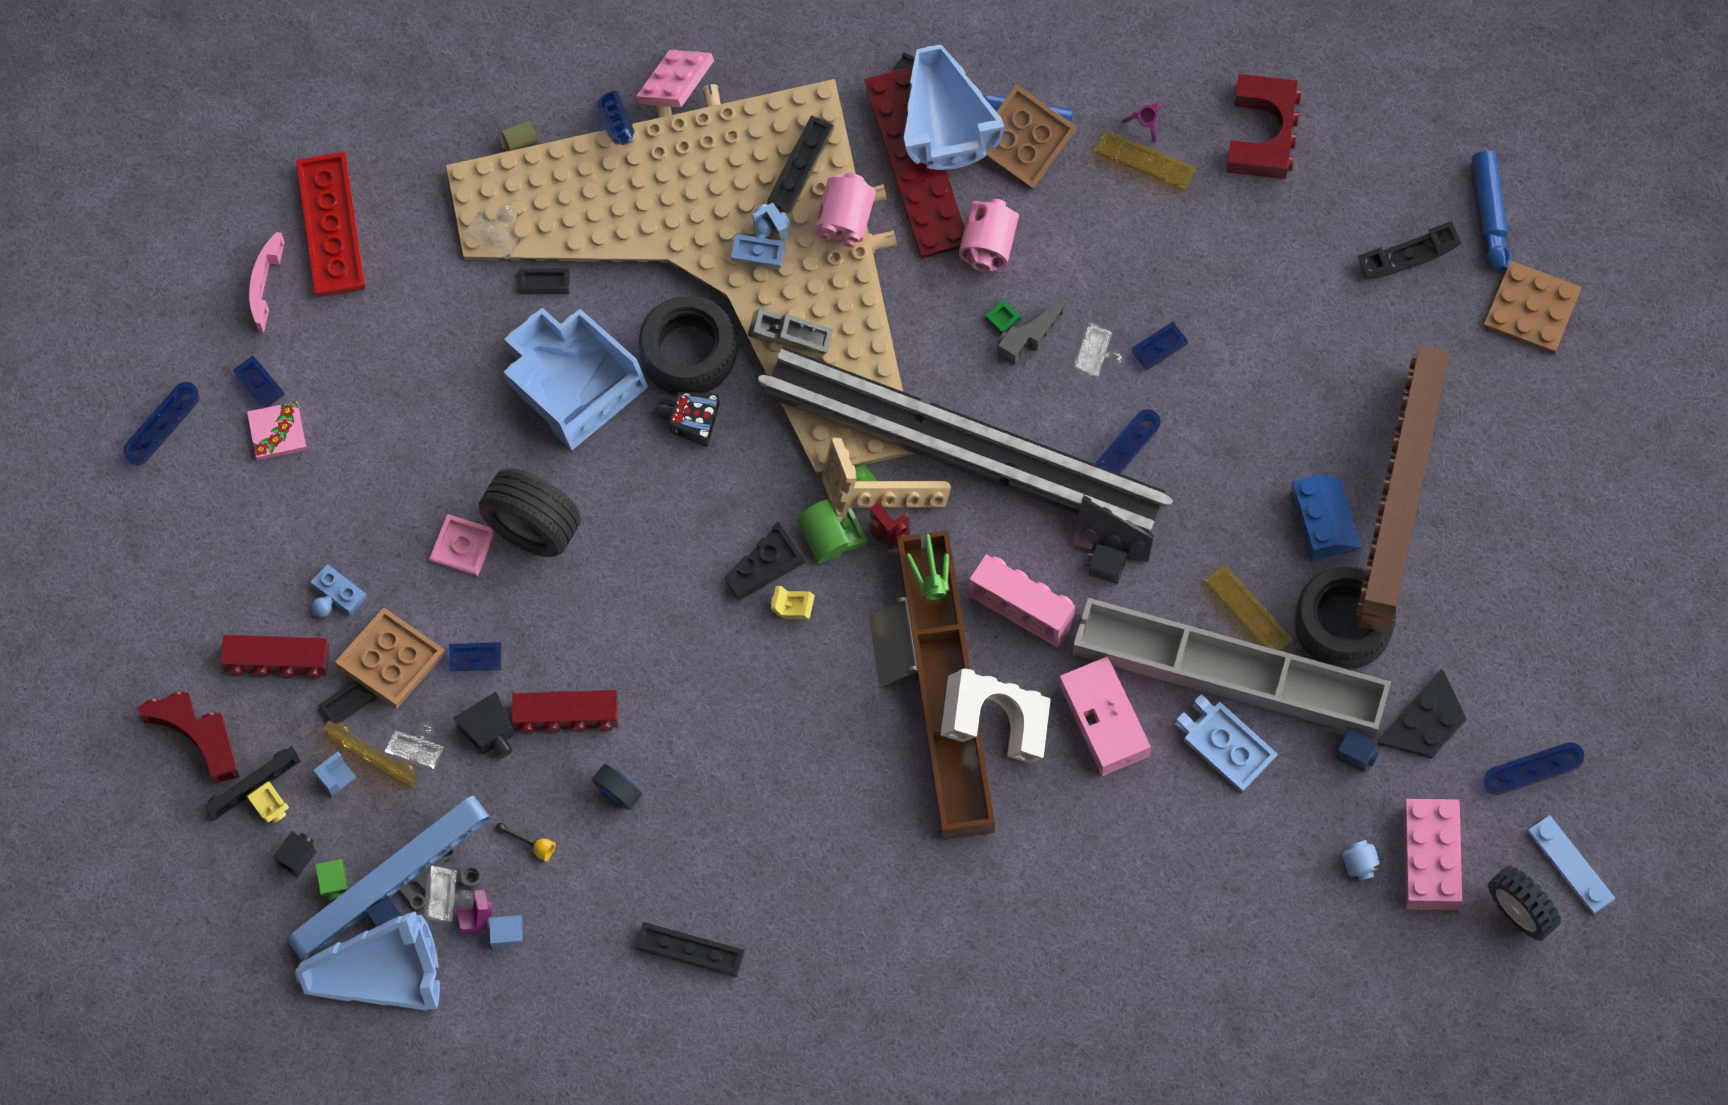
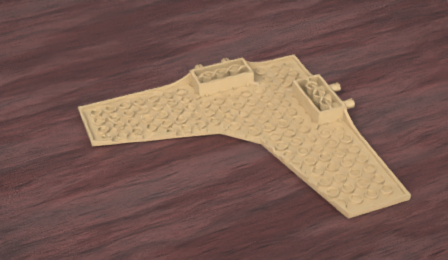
[446,79,916,475]

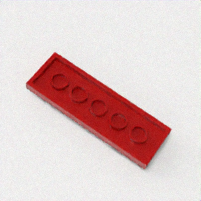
[296,152,366,297]

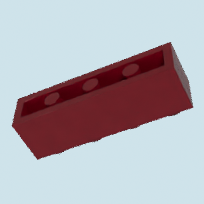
[221,635,330,679]
[512,690,619,734]

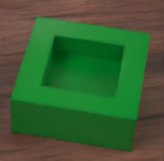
[985,300,1021,334]

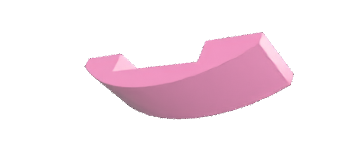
[249,232,285,333]

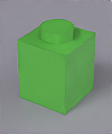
[316,859,349,903]

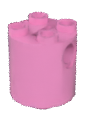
[815,173,876,247]
[959,199,1019,272]

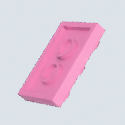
[636,50,714,107]

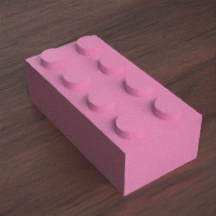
[970,554,1075,648]
[1404,799,1462,910]

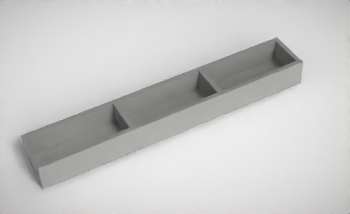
[1073,598,1391,739]

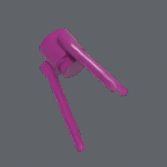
[1123,102,1163,142]

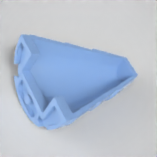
[904,45,1004,170]
[295,912,440,1010]

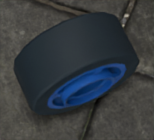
[592,764,642,810]

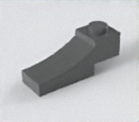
[997,298,1066,365]
[748,308,833,355]

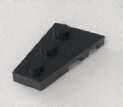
[1073,495,1154,562]
[725,521,805,601]

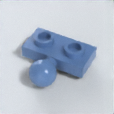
[731,218,786,268]
[310,564,367,618]

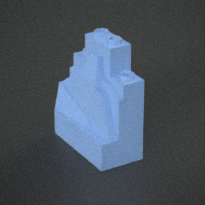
[504,308,648,450]

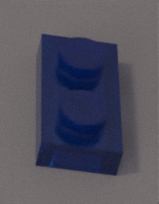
[1132,322,1188,371]
[233,356,284,408]
[449,642,502,672]

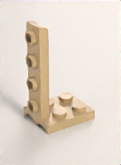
[821,438,951,518]

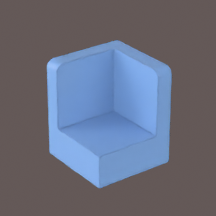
[313,752,356,797]
[489,915,524,950]

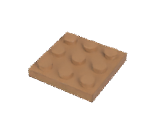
[986,84,1077,189]
[1483,261,1582,354]
[335,608,445,709]

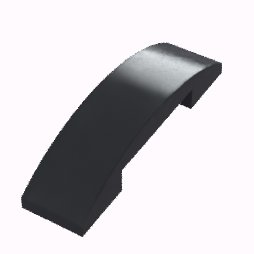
[1358,221,1461,279]

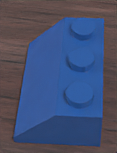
[1291,475,1362,561]

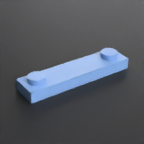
[1528,815,1615,915]

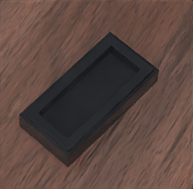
[519,268,570,294]
[318,681,377,727]

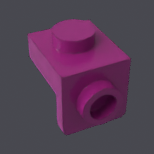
[457,890,492,933]

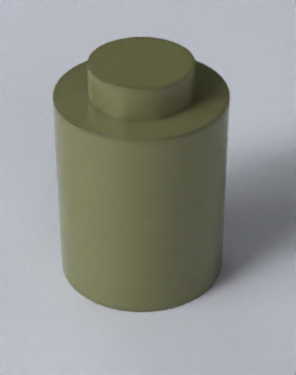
[499,120,538,151]

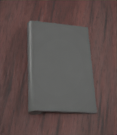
[869,597,918,688]

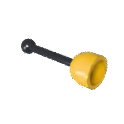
[495,823,556,862]

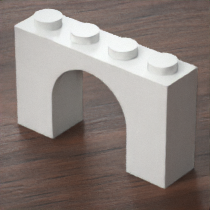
[941,669,1050,763]

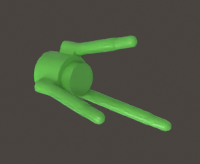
[906,534,949,600]

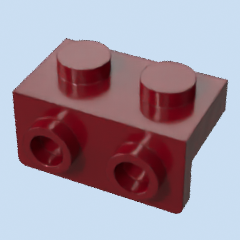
[869,503,910,549]

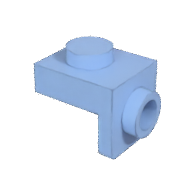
[751,203,791,240]

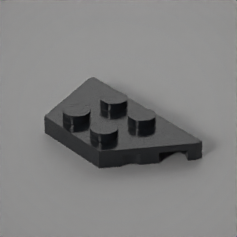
[1377,669,1467,758]

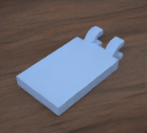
[1175,694,1278,792]

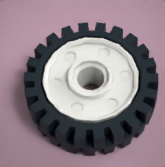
[1488,865,1561,941]

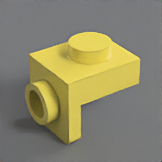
[771,586,815,619]
[247,781,289,823]

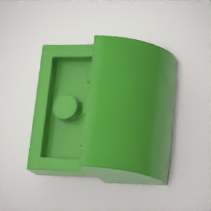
[796,499,868,563]

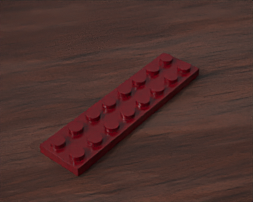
[864,66,965,259]

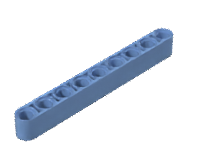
[286,796,490,962]

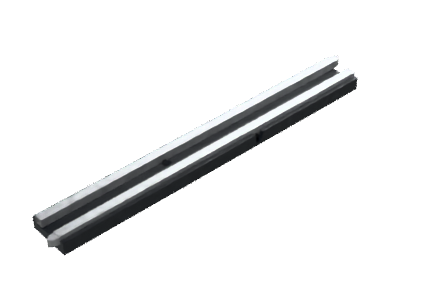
[758,347,1173,532]

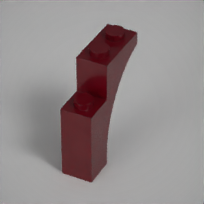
[138,691,240,784]

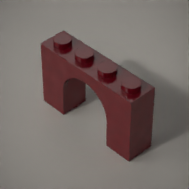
[1227,74,1302,179]

